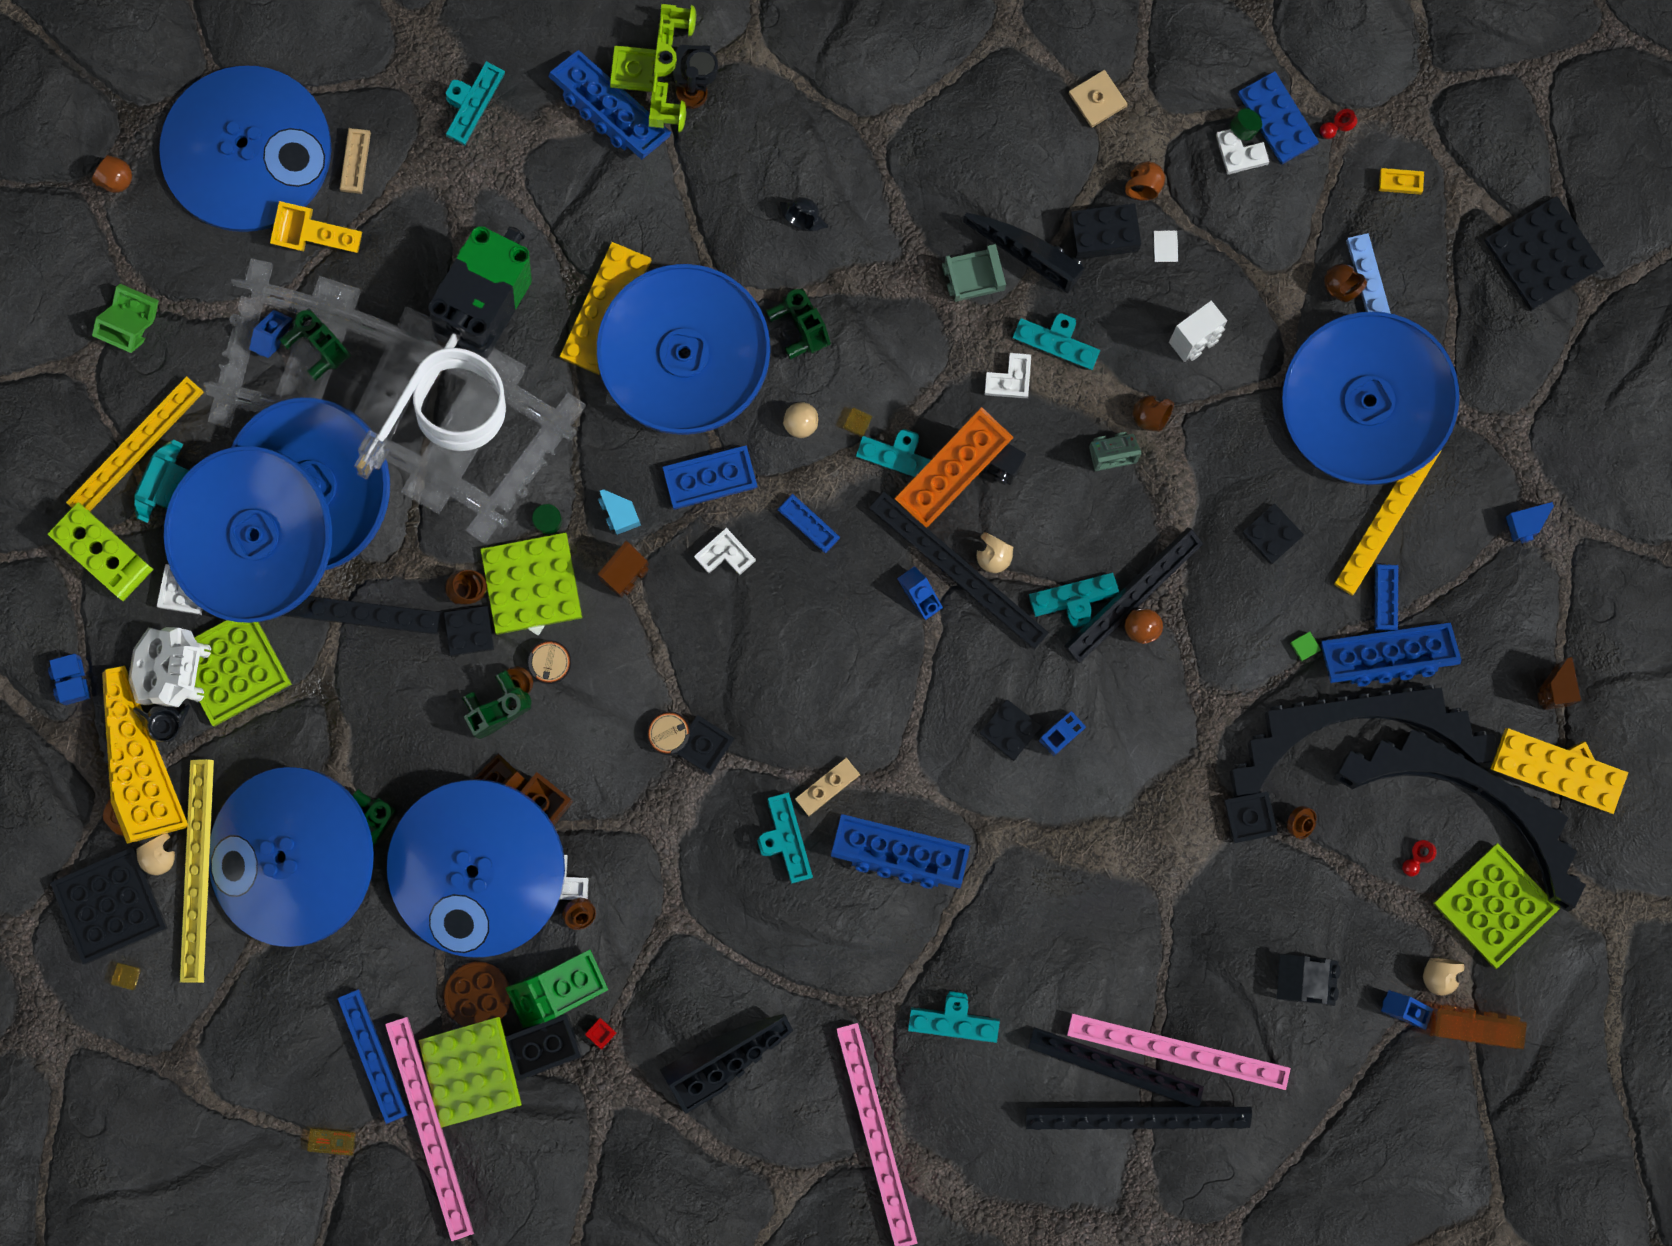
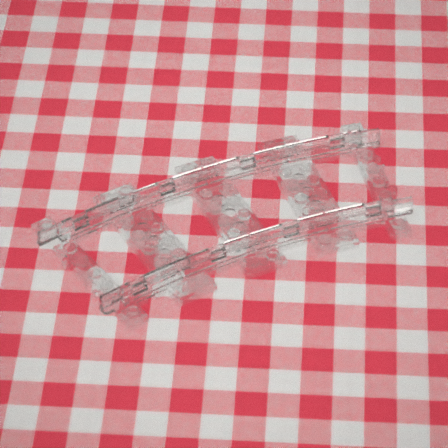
[203,258,586,544]

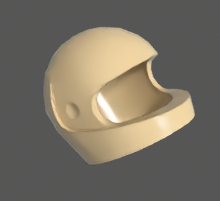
[783,402,818,438]
[976,532,1013,573]
[136,833,175,875]
[1423,958,1464,996]

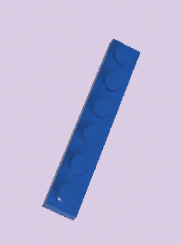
[338,990,408,1124]

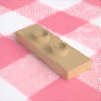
[340,128,371,194]
[795,758,860,816]

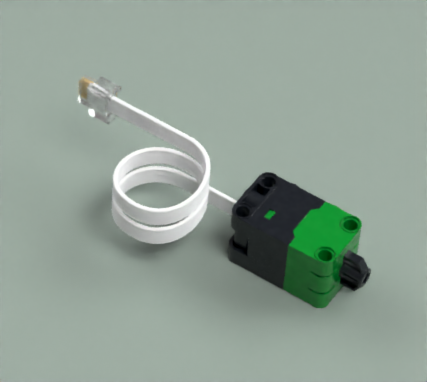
[354,226,532,479]

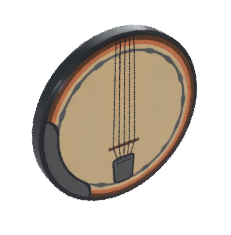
[527,640,572,684]
[647,711,691,755]

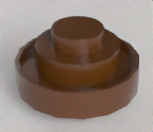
[676,77,708,109]
[506,666,533,694]
[1287,806,1317,839]
[563,898,596,930]

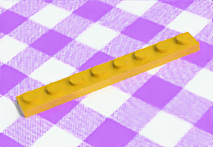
[66,376,204,511]
[1334,450,1442,596]

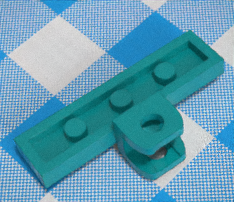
[446,61,505,146]
[1013,313,1100,370]
[856,429,932,477]
[1029,573,1119,628]
[757,792,813,884]
[908,991,1000,1043]

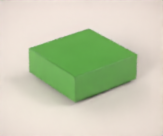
[1290,632,1321,662]

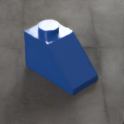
[249,310,293,358]
[1506,502,1554,543]
[1381,990,1433,1030]

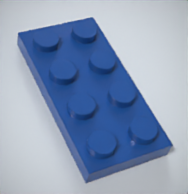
[1238,72,1319,165]
[663,445,758,510]

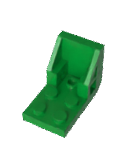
[506,950,608,1028]

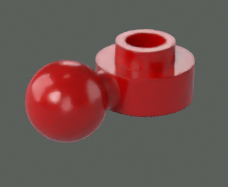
[1320,109,1358,139]
[1402,840,1437,877]

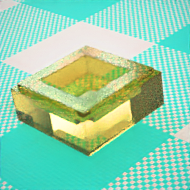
[844,408,872,437]
[111,963,141,990]

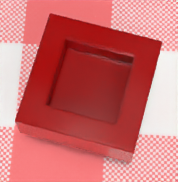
[585,1018,617,1050]

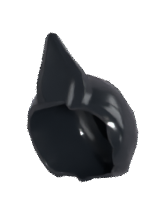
[780,197,828,231]
[133,704,191,742]

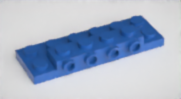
[549,50,671,160]
[1321,623,1461,687]
[831,814,970,889]

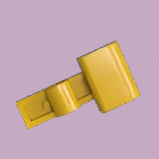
[270,201,362,253]

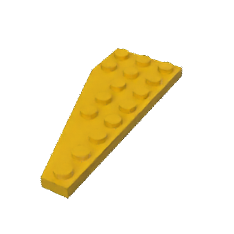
[102,666,188,844]

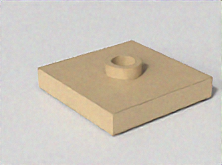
[1069,70,1128,128]

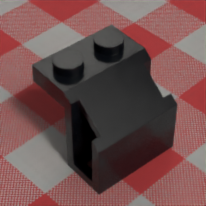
[1277,954,1341,1006]

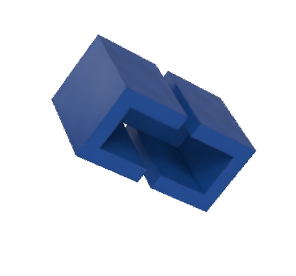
[48,654,91,705]

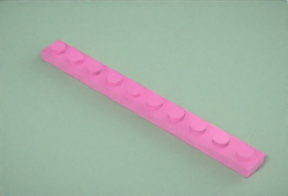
[1067,1014,1291,1090]
[385,1017,474,1241]
[836,1023,918,1246]

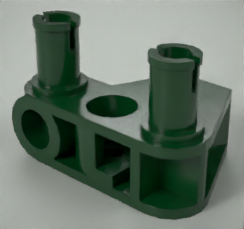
[765,288,831,360]
[279,308,351,381]
[462,671,531,739]
[353,789,397,848]

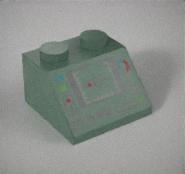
[1089,432,1141,471]

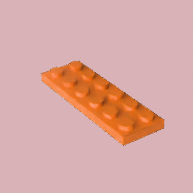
[895,407,1013,528]

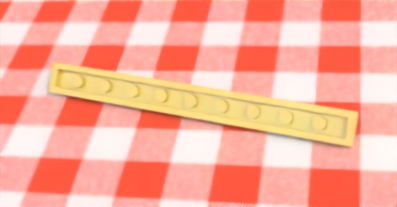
[180,759,214,983]

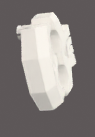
[128,627,211,707]

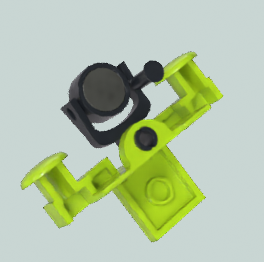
[610,4,718,132]

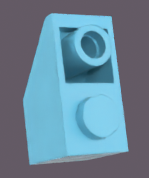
[598,489,641,535]

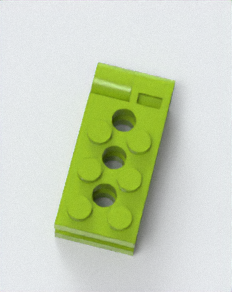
[48,502,154,601]

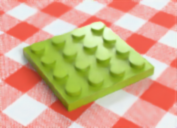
[481,533,582,635]
[194,620,292,727]
[1433,843,1560,969]
[419,1017,522,1128]

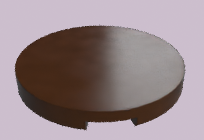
[444,962,511,1027]

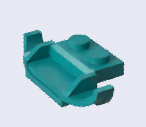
[134,439,189,523]

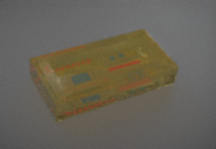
[307,1128,356,1156]

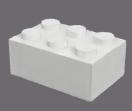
[1169,301,1227,362]

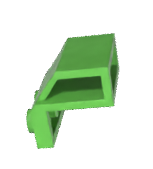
[92,284,159,353]

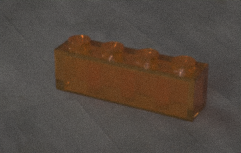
[1430,1005,1527,1049]

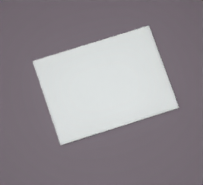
[1154,231,1178,262]

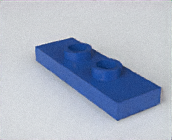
[778,493,840,554]
[1375,564,1398,631]

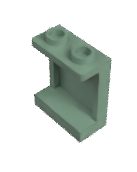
[942,244,1006,302]

